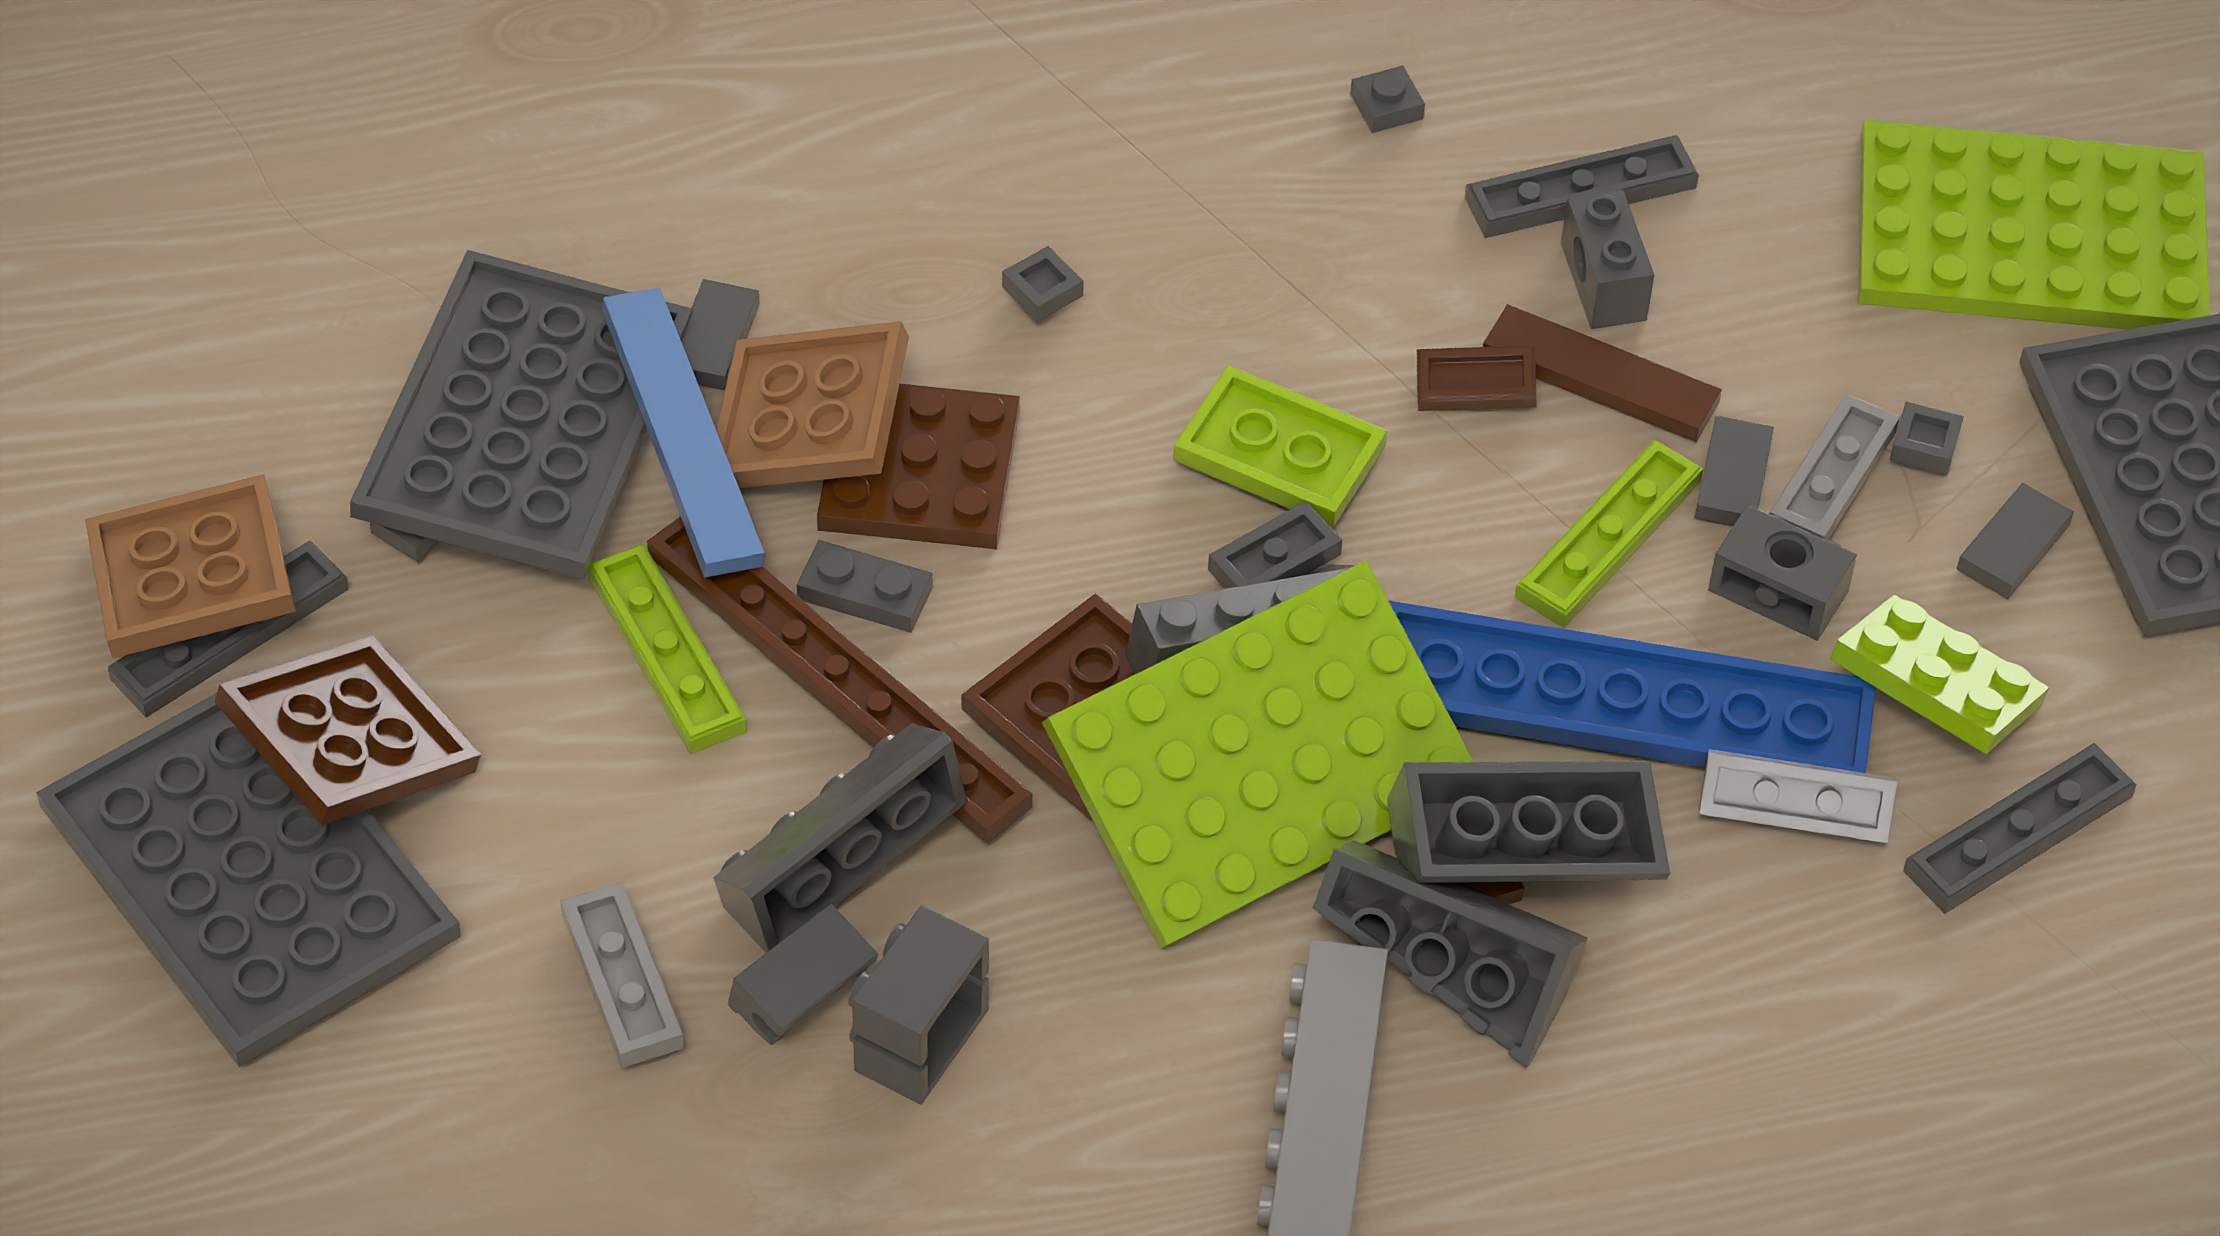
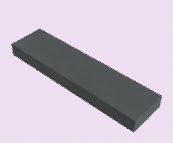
[1465,135,1699,238]
[107,540,349,717]
[1903,743,2137,914]

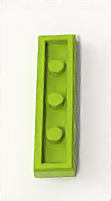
[1514,439,1703,628]
[588,543,747,754]

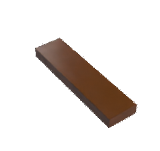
[1483,304,1722,442]

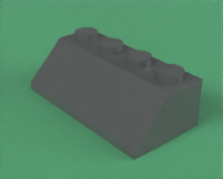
[713,723,967,953]
[1387,761,1670,883]

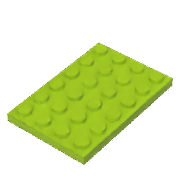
[1858,119,2210,330]
[1042,560,1474,949]

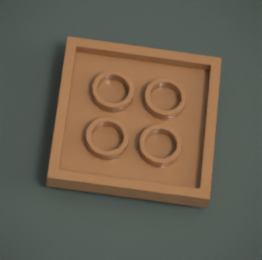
[716,321,909,488]
[85,474,296,658]

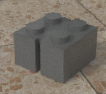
[848,905,989,1105]

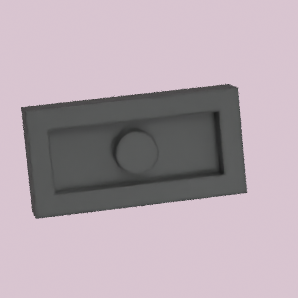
[1208,501,1342,589]
[796,540,933,633]

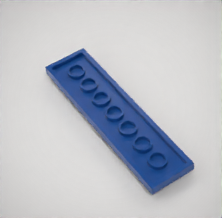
[1388,600,1876,773]

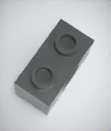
[1561,189,1655,329]
[1708,504,1857,641]

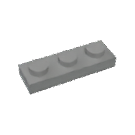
[1770,393,1900,539]
[1699,749,1898,843]
[560,882,684,1068]

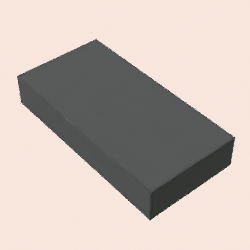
[681,279,760,390]
[1695,415,1774,526]
[1957,483,2074,599]

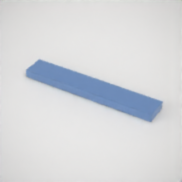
[602,288,765,578]

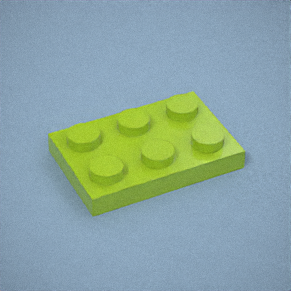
[1173,365,1387,527]
[1829,594,2050,754]

